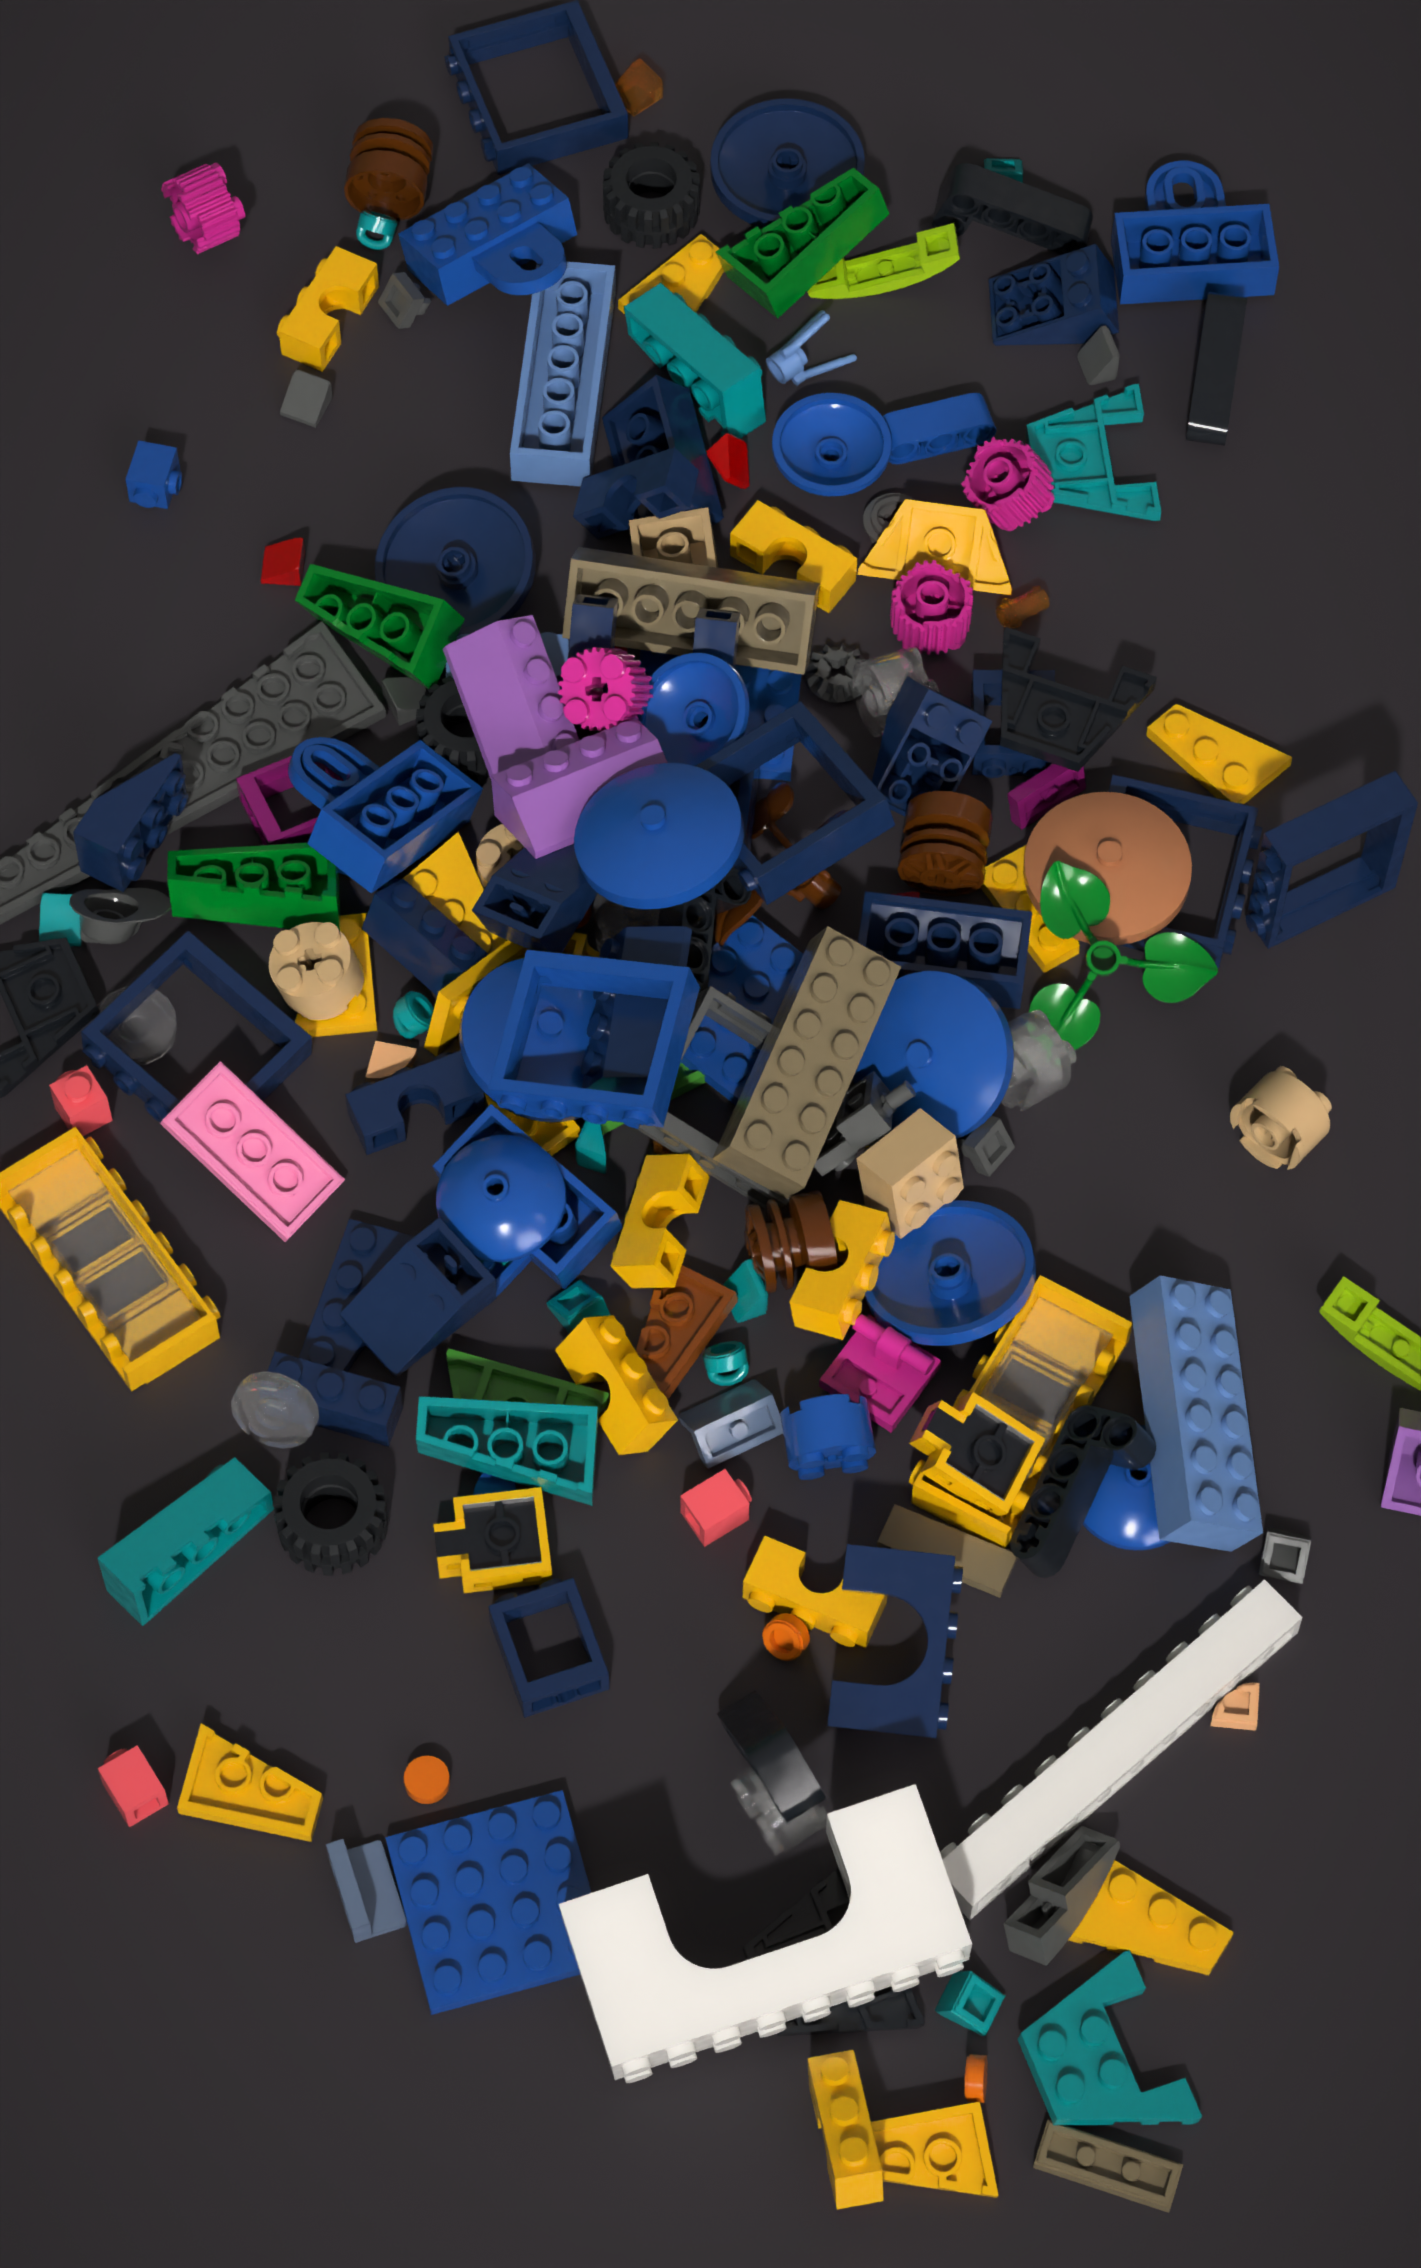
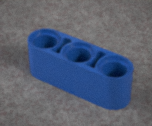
[882,393,997,464]

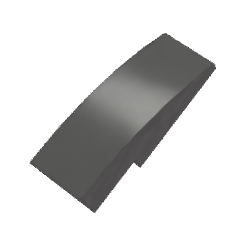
[1004,1826,1120,1966]

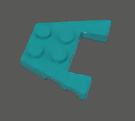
[1026,384,1162,521]
[1017,1950,1202,2125]

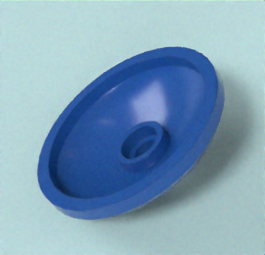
[772,393,892,496]
[637,653,749,766]
[436,1135,566,1262]
[1083,1425,1170,1550]

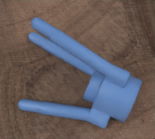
[766,310,857,386]

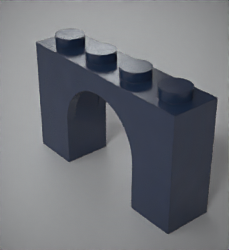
[568,594,741,722]
[827,1544,963,1738]

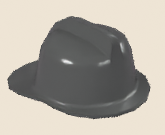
[69,888,171,944]

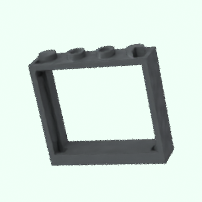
[637,986,790,1209]

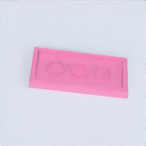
[160,1061,345,1242]

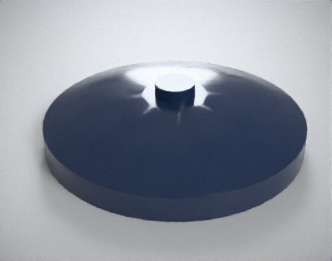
[710,99,865,228]
[375,487,536,636]

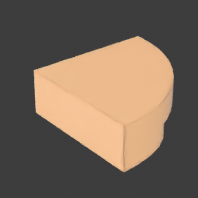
[365,1041,417,1083]
[1210,1683,1260,1731]

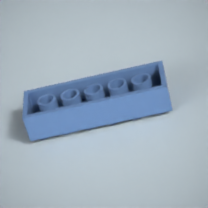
[510,261,616,487]
[1129,1275,1263,1552]

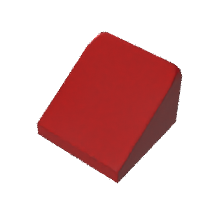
[706,433,750,490]
[261,537,305,586]

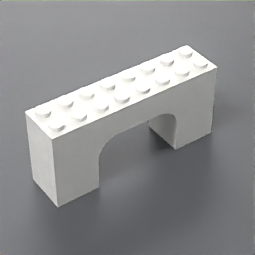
[559,1784,972,2083]

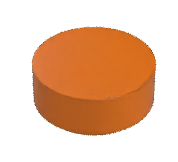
[762,1613,810,1661]
[404,1756,450,1804]
[965,2054,988,2103]

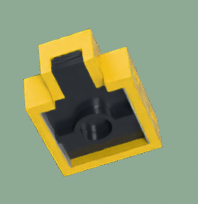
[909,1392,1045,1518]
[433,1487,552,1593]

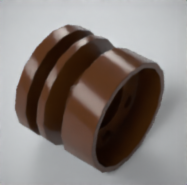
[344,117,433,221]
[897,791,993,897]
[744,1190,838,1294]

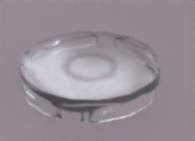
[92,986,177,1065]
[231,1371,319,1449]

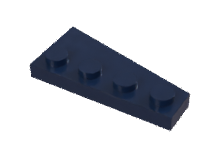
[299,1219,415,1372]

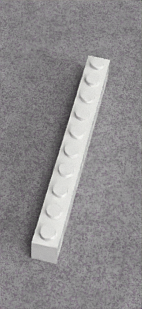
[940,1580,1303,1920]

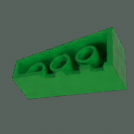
[716,168,889,319]
[295,564,465,689]
[167,843,340,930]

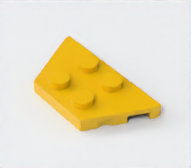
[857,499,1012,595]

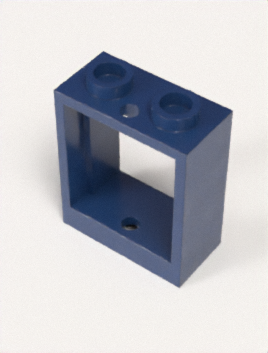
[971,670,1055,778]
[488,1578,610,1718]

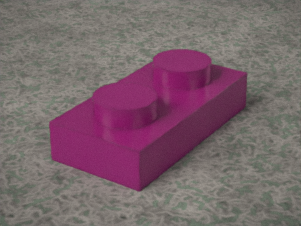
[1007,763,1086,830]

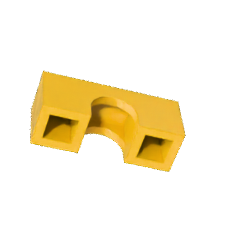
[277,246,379,372]
[730,500,857,613]
[610,1154,710,1288]
[789,1200,895,1340]
[555,1315,678,1455]
[743,1536,887,1649]
[807,2050,884,2210]

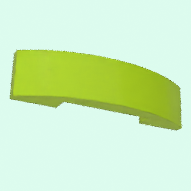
[808,223,960,299]
[1319,1276,1421,1391]

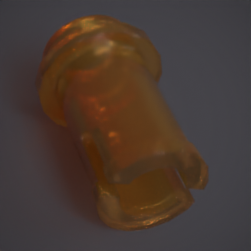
[996,585,1050,629]

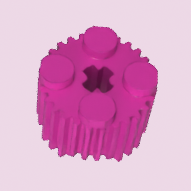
[161,162,245,254]
[961,437,1055,531]
[890,560,973,655]
[558,647,653,731]

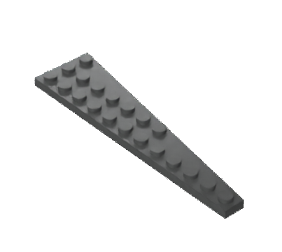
[0,621,386,925]

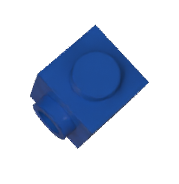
[125,440,182,509]

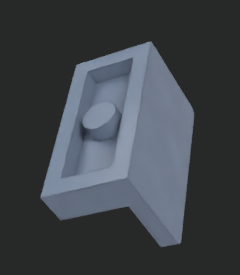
[678,1379,783,1469]
[326,1839,407,1943]

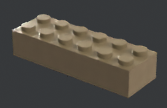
[562,547,820,675]
[712,926,901,1199]

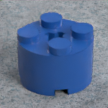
[780,1394,876,1480]

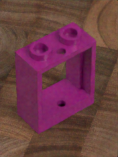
[236,756,344,845]

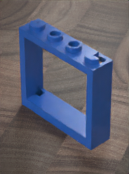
[488,950,700,1129]

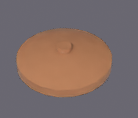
[1023,792,1192,945]

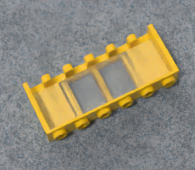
[0,1126,221,1392]
[909,1275,1133,1549]

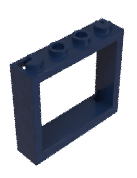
[444,0,628,175]
[696,701,895,905]
[1246,770,1418,949]
[1108,775,1263,969]
[81,931,312,1123]

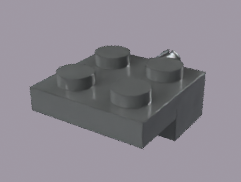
[814,1071,916,1176]

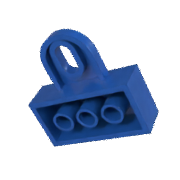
[1111,161,1280,305]
[398,163,577,306]
[288,737,483,894]
[432,1104,623,1296]

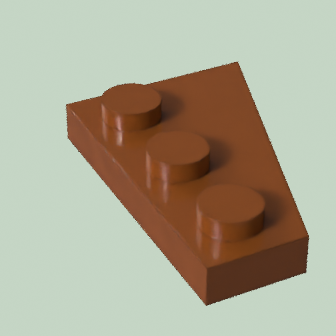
[636,1265,738,1399]

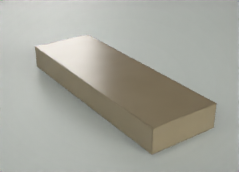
[877,1504,1017,1598]
[1033,2120,1183,2213]

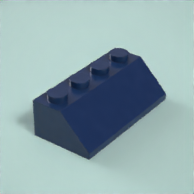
[602,375,724,527]
[858,891,1032,1009]
[581,926,692,1095]

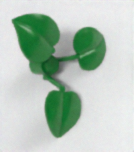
[1029,861,1218,1056]

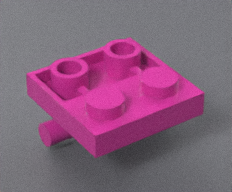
[819,1314,941,1433]

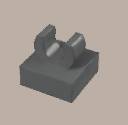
[378,272,431,329]
[956,1116,1015,1177]

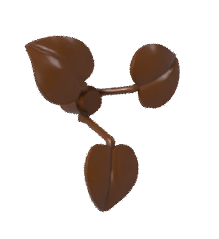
[713,782,849,947]

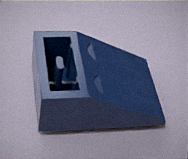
[989,244,1119,346]
[872,676,992,816]
[73,753,189,892]
[472,844,598,953]
[340,1217,497,1378]

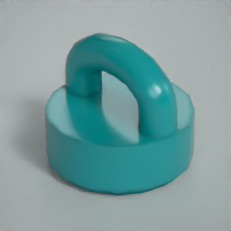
[356,210,398,250]
[393,991,434,1039]
[702,1341,749,1386]

